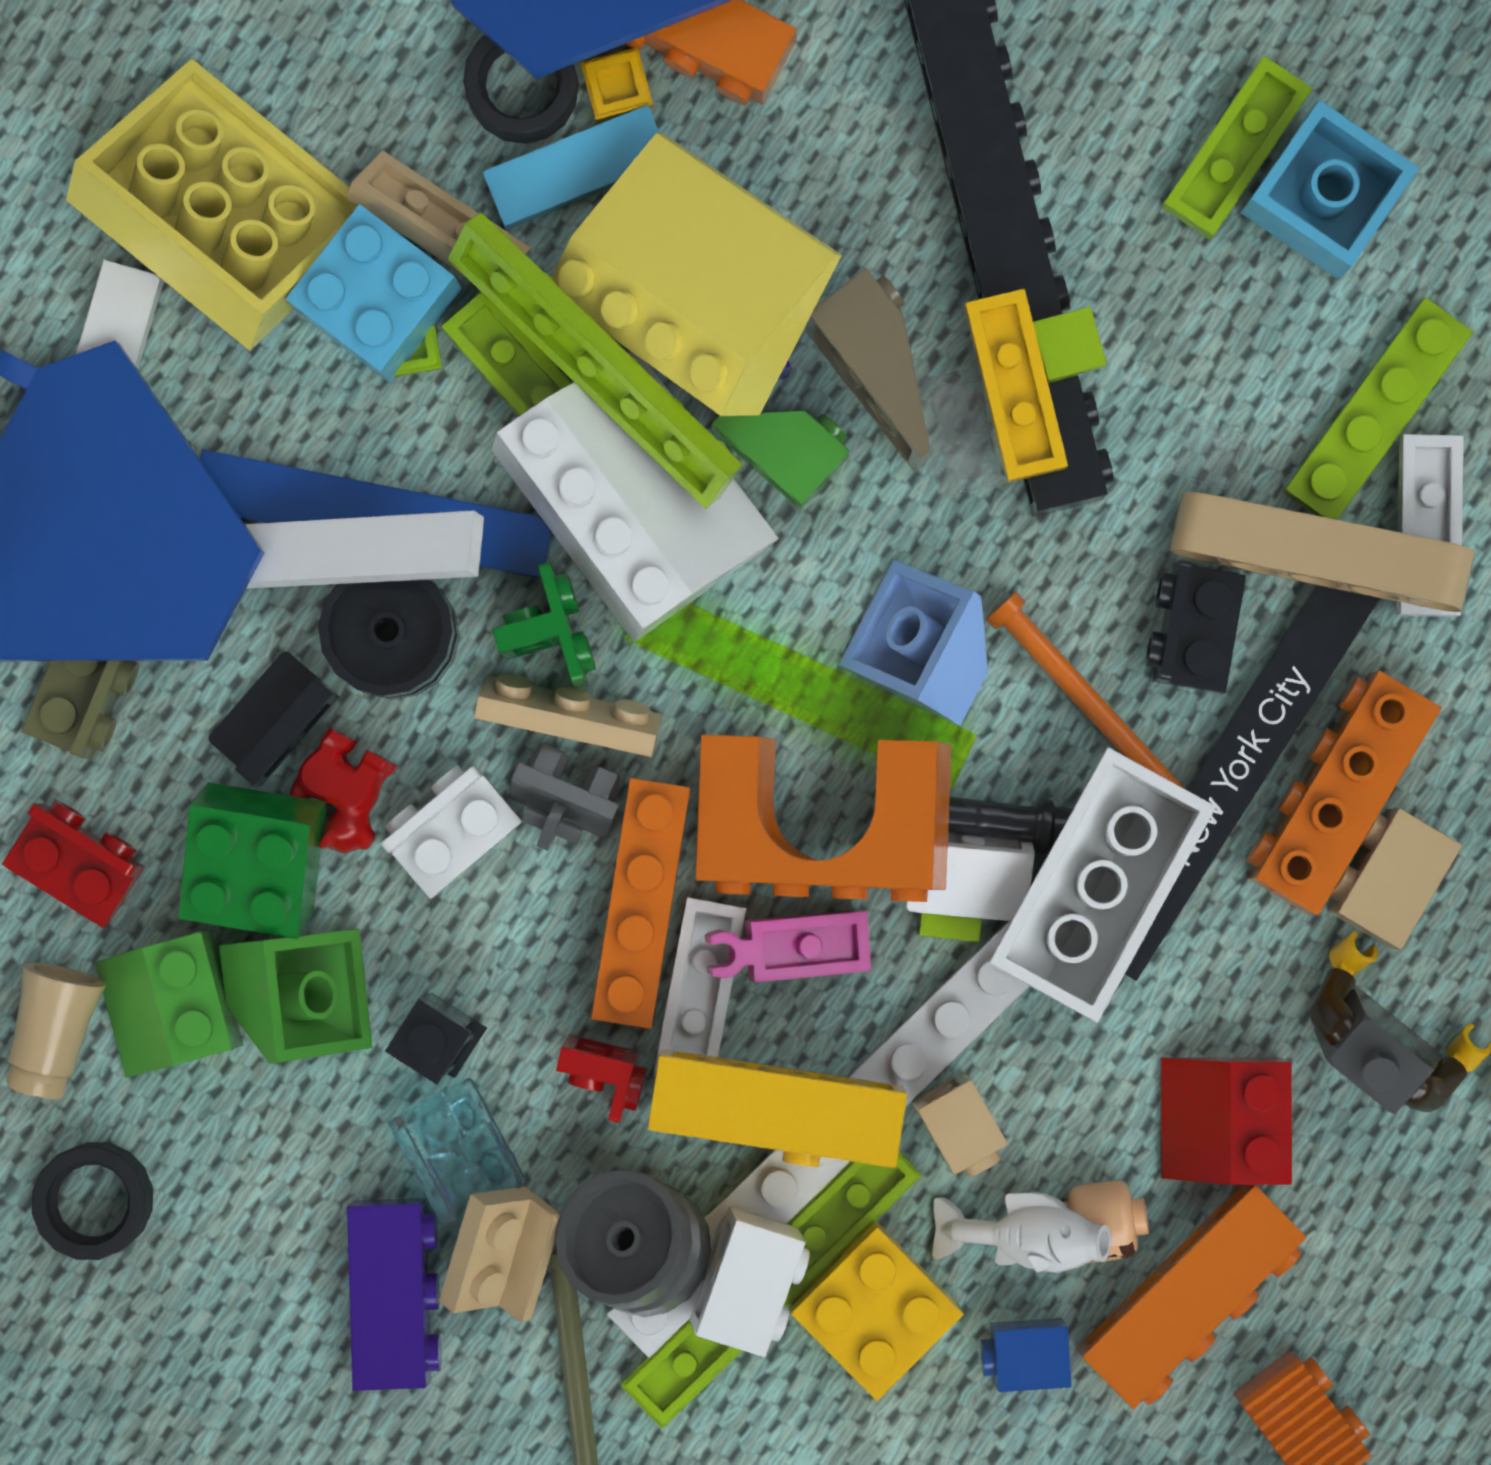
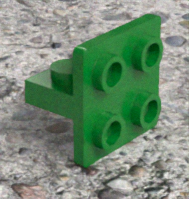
[492,562,596,688]

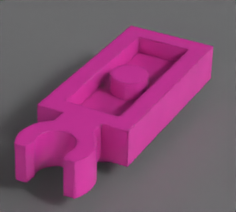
[704,909,871,983]

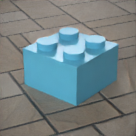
[1240,99,1419,280]
[285,204,463,384]

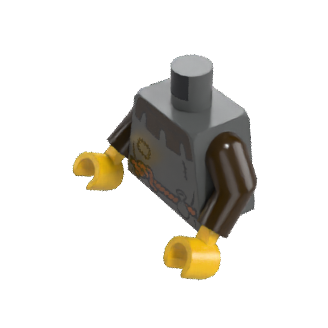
[1310,931,1491,1115]

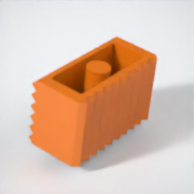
[1233,1351,1372,1465]

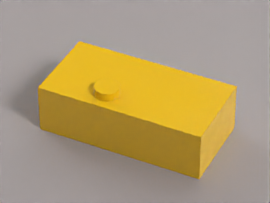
[648,1049,907,1168]

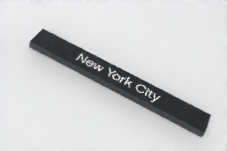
[1125,585,1380,981]

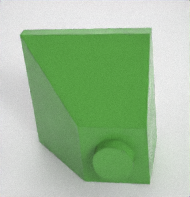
[219,929,373,1064]

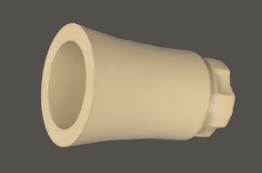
[6,962,107,1099]

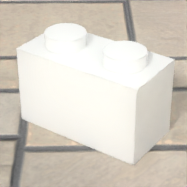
[689,1206,810,1357]

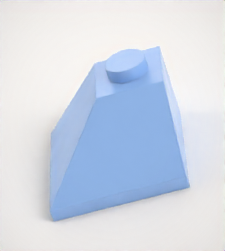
[838,559,988,726]

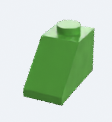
[712,411,850,511]

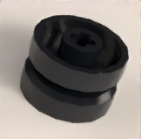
[318,579,460,700]

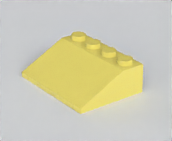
[66,59,357,351]
[551,133,842,416]

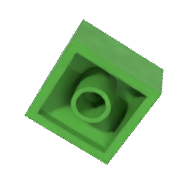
[95,930,243,1078]

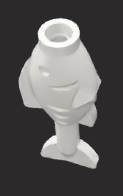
[932,1192,1111,1273]

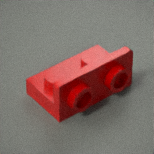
[1,799,145,928]
[556,1034,647,1123]

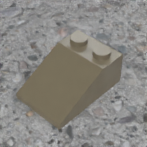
[806,268,930,472]

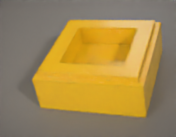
[581,48,654,124]

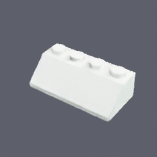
[989,747,1216,1023]

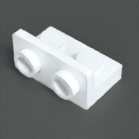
[381,765,523,899]

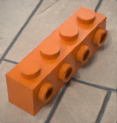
[1246,670,1442,916]

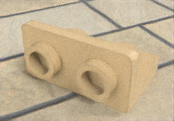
[439,1186,561,1322]

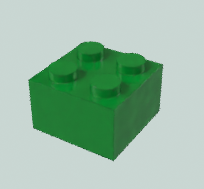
[178,782,326,939]

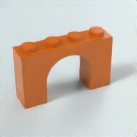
[696,735,952,902]

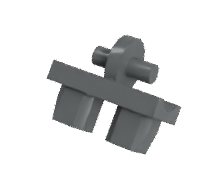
[508,743,621,851]

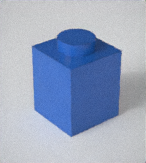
[980,1318,1072,1392]

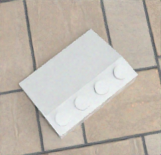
[491,351,779,643]

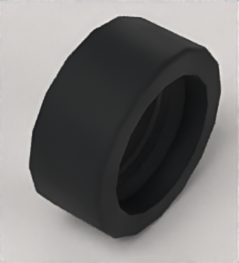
[463,36,579,144]
[32,1142,153,1260]

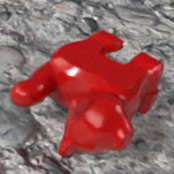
[289,727,399,854]

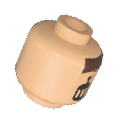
[1062,1180,1149,1263]

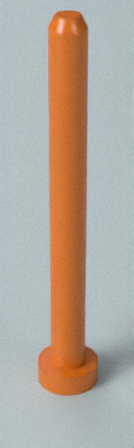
[985,591,1183,788]

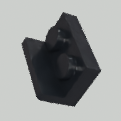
[1145,560,1246,694]

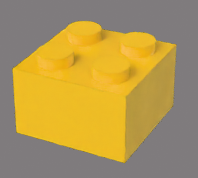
[790,1221,964,1401]

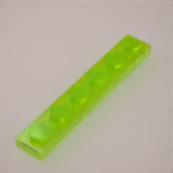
[625,603,977,790]

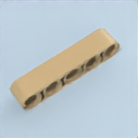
[1169,491,1475,612]

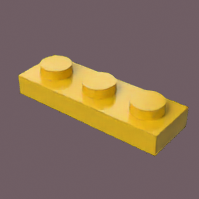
[964,289,1068,483]

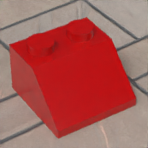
[1160,1057,1292,1185]

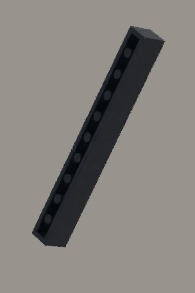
[904,0,1114,518]

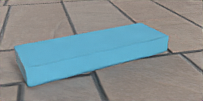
[482,105,659,230]

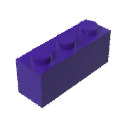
[347,1198,442,1391]

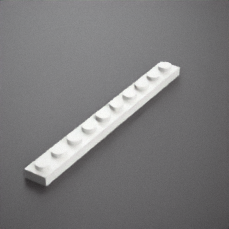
[607,921,1029,1358]

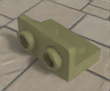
[21,661,139,760]

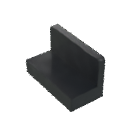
[209,652,340,787]

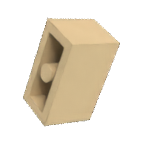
[1328,808,1463,950]
[911,1072,1008,1177]

